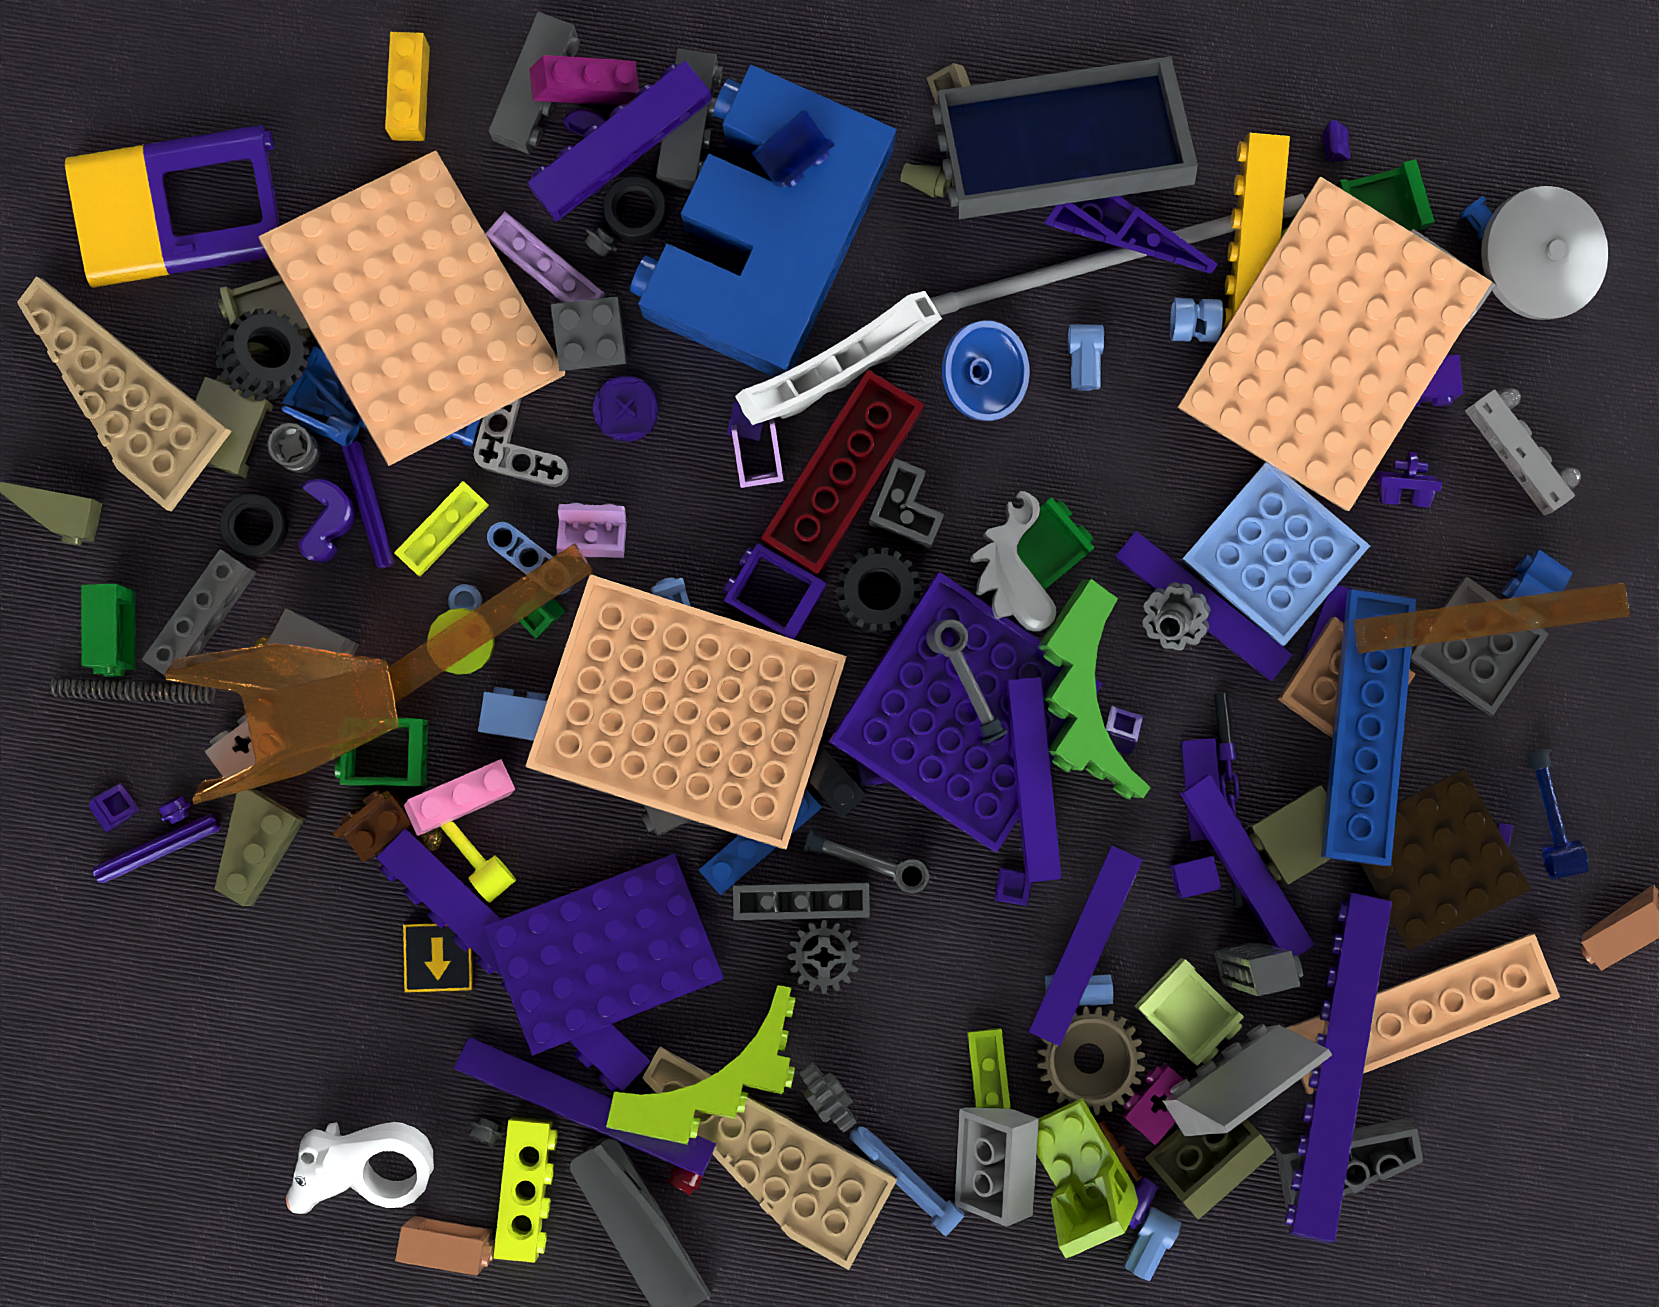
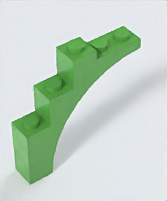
[1037,579,1151,800]

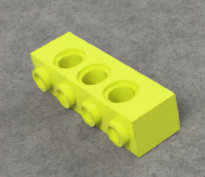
[493,1116,558,1263]

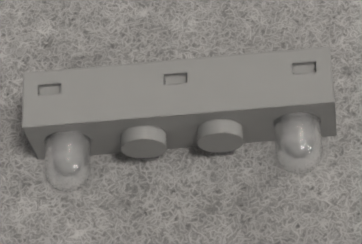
[1465,388,1581,516]

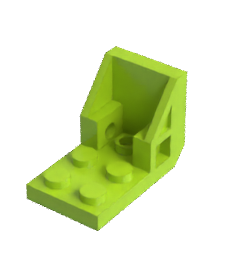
[1036,1098,1138,1259]

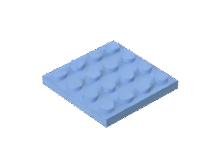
[1181,462,1370,647]

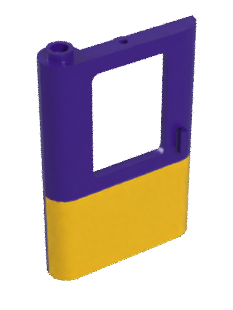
[65,125,281,288]

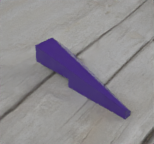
[1044,170,1218,274]

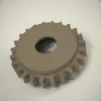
[1036,1005,1145,1115]

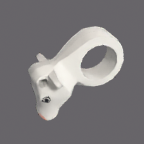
[286,1122,434,1214]

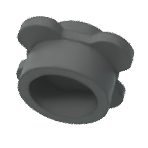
[584,227,617,257]

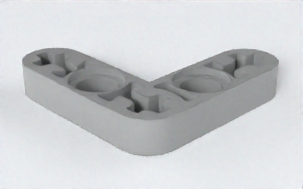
[474,398,569,487]

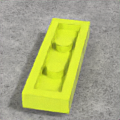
[394,481,489,577]

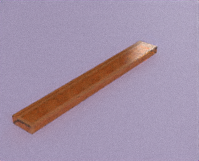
[354,544,594,718]
[1353,583,1630,654]

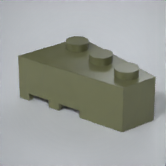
[214,784,305,907]

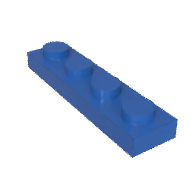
[699,788,822,895]

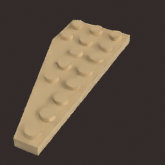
[17,276,232,511]
[643,1047,897,1270]

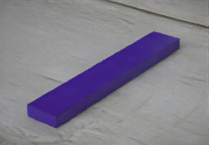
[1114,531,1293,682]
[1005,677,1062,883]
[1180,775,1314,956]
[1028,846,1143,1047]

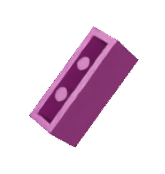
[529,55,639,106]

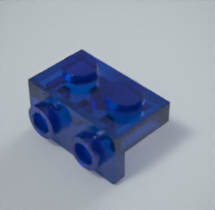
[751,110,835,188]

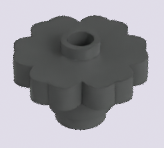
[1142,582,1211,651]

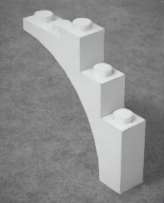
[735,291,942,425]

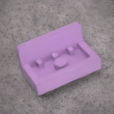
[556,503,627,558]

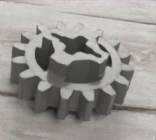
[788,920,861,994]
[800,1063,856,1133]

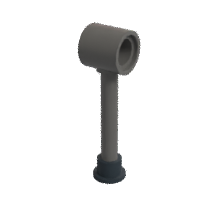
[926,620,1008,743]
[803,828,929,893]

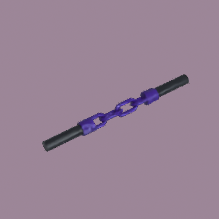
[1215,693,1247,906]

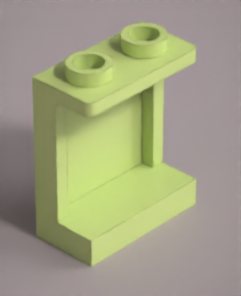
[1135,958,1244,1066]

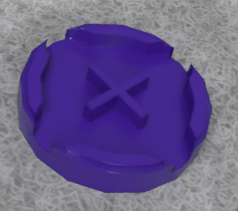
[592,375,659,442]

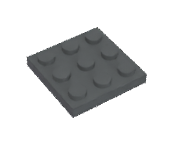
[1410,576,1549,716]

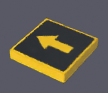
[403,923,474,992]

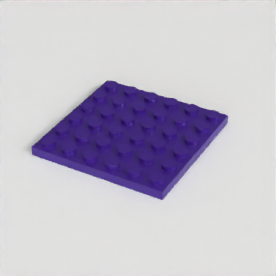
[828,572,1103,852]

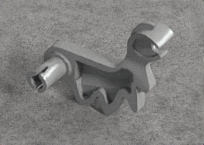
[970,491,1056,631]

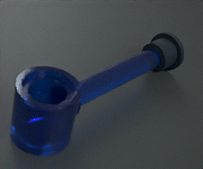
[1524,749,1588,880]

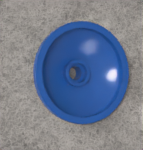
[942,321,1030,421]

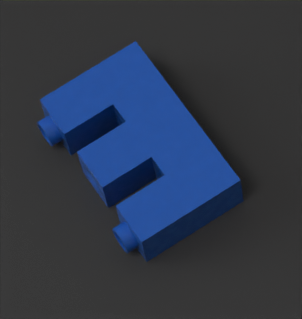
[630,64,897,377]

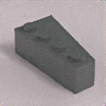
[1274,1118,1423,1209]

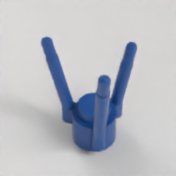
[282,371,360,447]

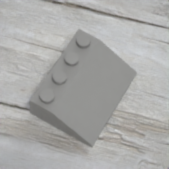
[1163,1024,1332,1136]

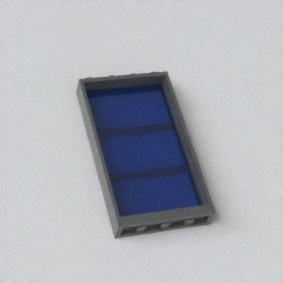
[932,56,1198,219]

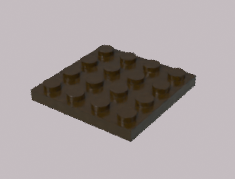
[1360,768,1531,950]

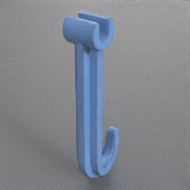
[849,1127,965,1236]

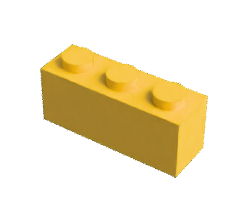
[385,32,430,141]

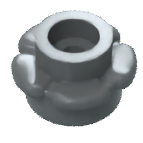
[469,1118,502,1146]

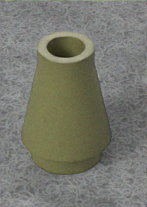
[901,163,951,199]

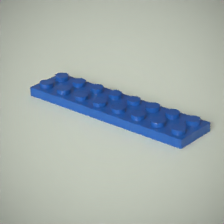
[1321,589,1416,866]

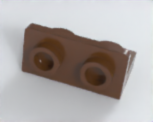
[332,789,412,863]

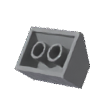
[955,1107,1039,1227]

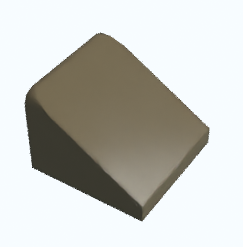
[926,63,971,104]

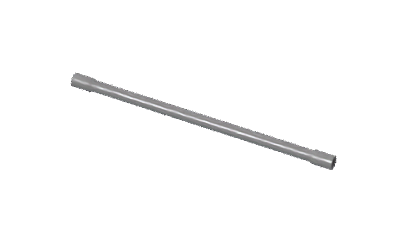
[930,194,1305,316]

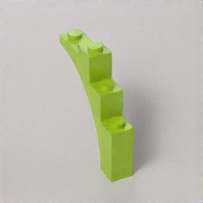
[607,985,795,1145]

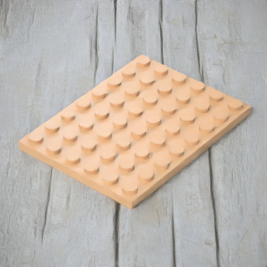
[259,150,565,466]
[1177,177,1492,511]
[526,574,847,850]

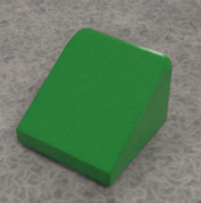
[514,589,565,639]

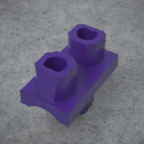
[1375,452,1442,508]

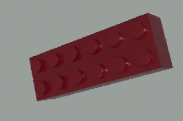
[761,369,924,578]

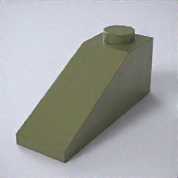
[0,482,102,546]

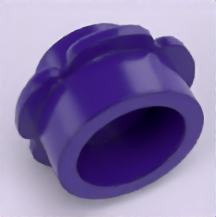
[158,795,191,824]

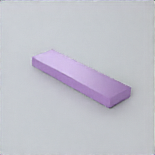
[485,211,606,303]

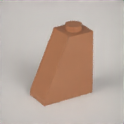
[1580,885,1659,971]

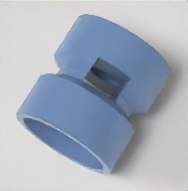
[1170,297,1223,343]

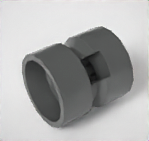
[268,423,321,473]

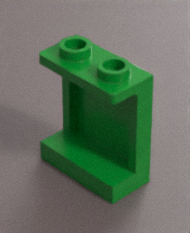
[1335,159,1435,232]
[1017,497,1094,590]

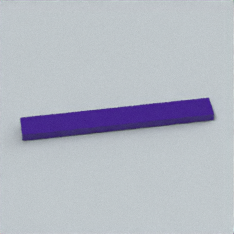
[454,1037,716,1177]

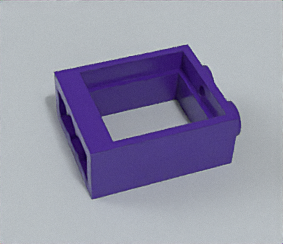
[722,543,827,640]

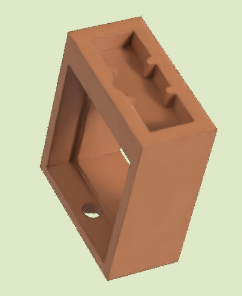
[395,1216,495,1276]

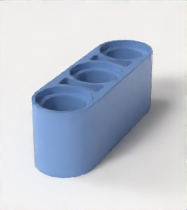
[487,522,573,596]

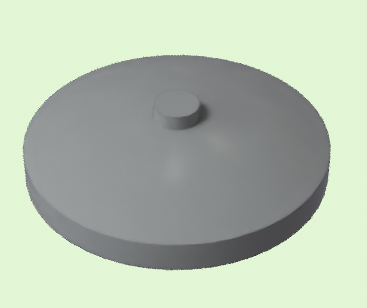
[1481,186,1608,320]

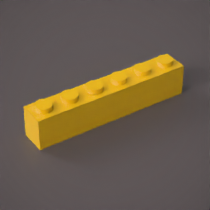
[1222,133,1290,328]

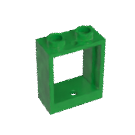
[81,584,136,677]
[335,717,429,787]

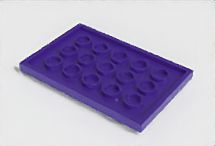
[484,853,724,1056]

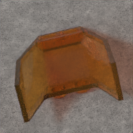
[165,643,399,804]

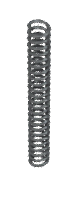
[51,678,216,704]

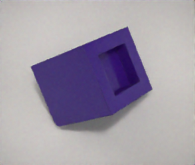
[1169,856,1221,899]

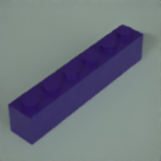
[527,61,712,222]

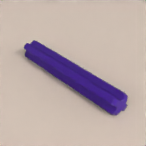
[342,441,395,569]
[93,814,221,883]

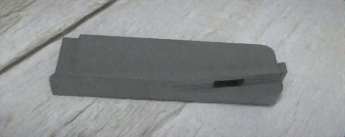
[570,1138,711,1307]

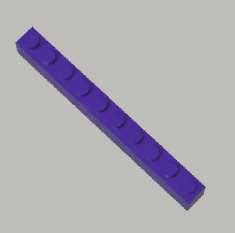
[377,829,651,1092]
[1284,893,1392,1244]

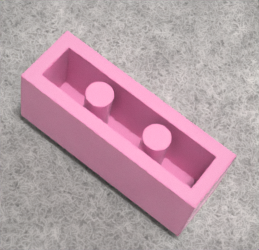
[404,759,515,836]

